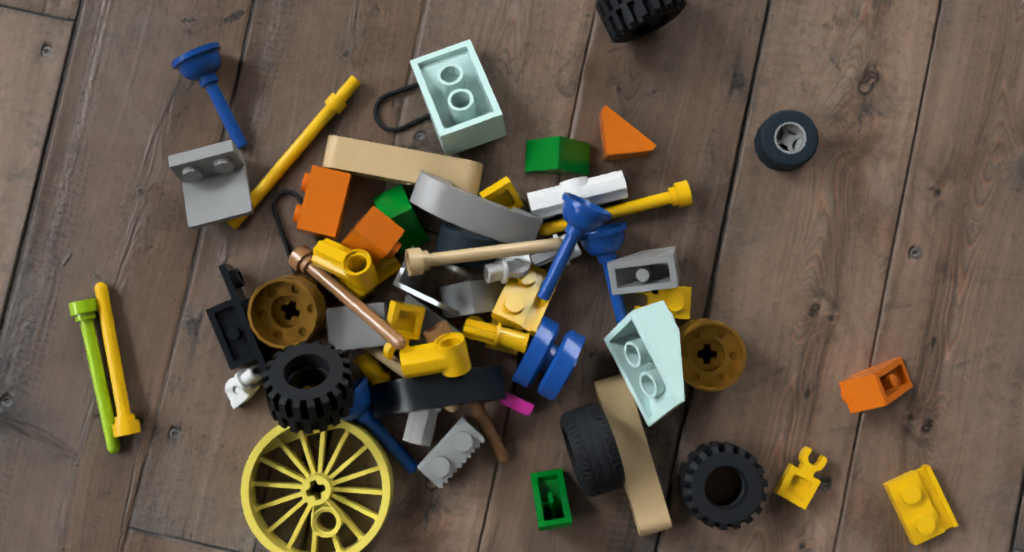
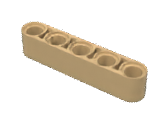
[322,135,484,196]
[594,374,672,537]

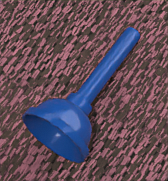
[171,42,248,150]
[538,192,612,301]
[578,222,628,325]
[340,376,418,474]

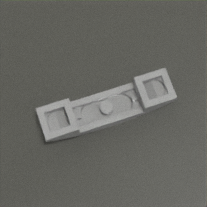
[409,170,543,244]

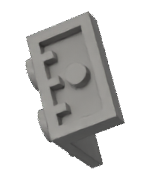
[168,139,254,230]

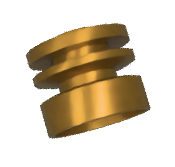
[247,273,332,349]
[679,318,747,392]

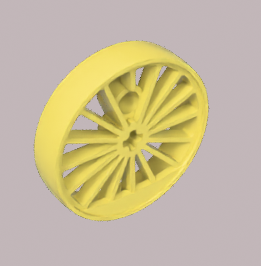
[241,419,394,552]

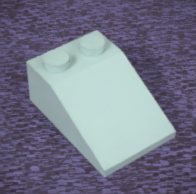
[410,39,506,156]
[604,300,685,427]

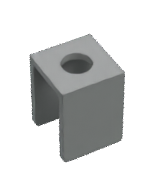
[392,246,474,315]
[326,302,389,351]

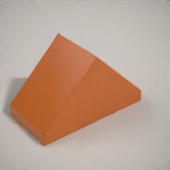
[599,105,657,161]

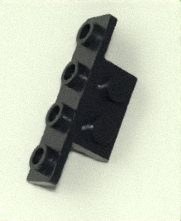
[206,263,274,373]

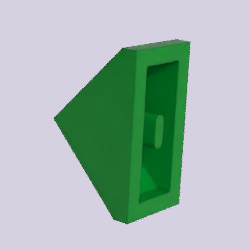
[525,136,590,176]
[373,184,430,256]
[530,468,573,531]

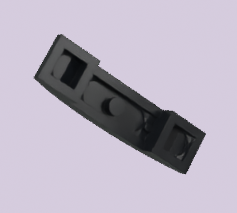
[370,366,506,420]

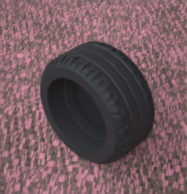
[560,404,625,497]

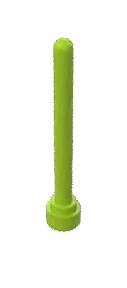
[68,298,121,454]

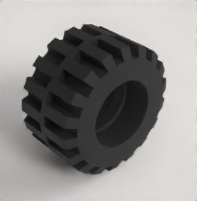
[595,0,687,43]
[262,341,355,434]
[678,441,768,530]

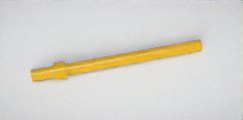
[226,75,361,230]

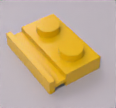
[490,264,559,336]
[883,464,959,546]

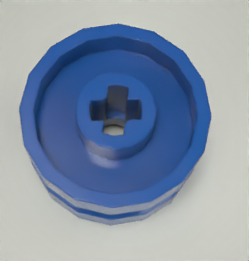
[511,316,586,401]

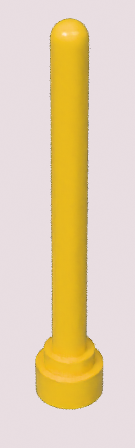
[539,180,693,236]
[94,282,141,438]

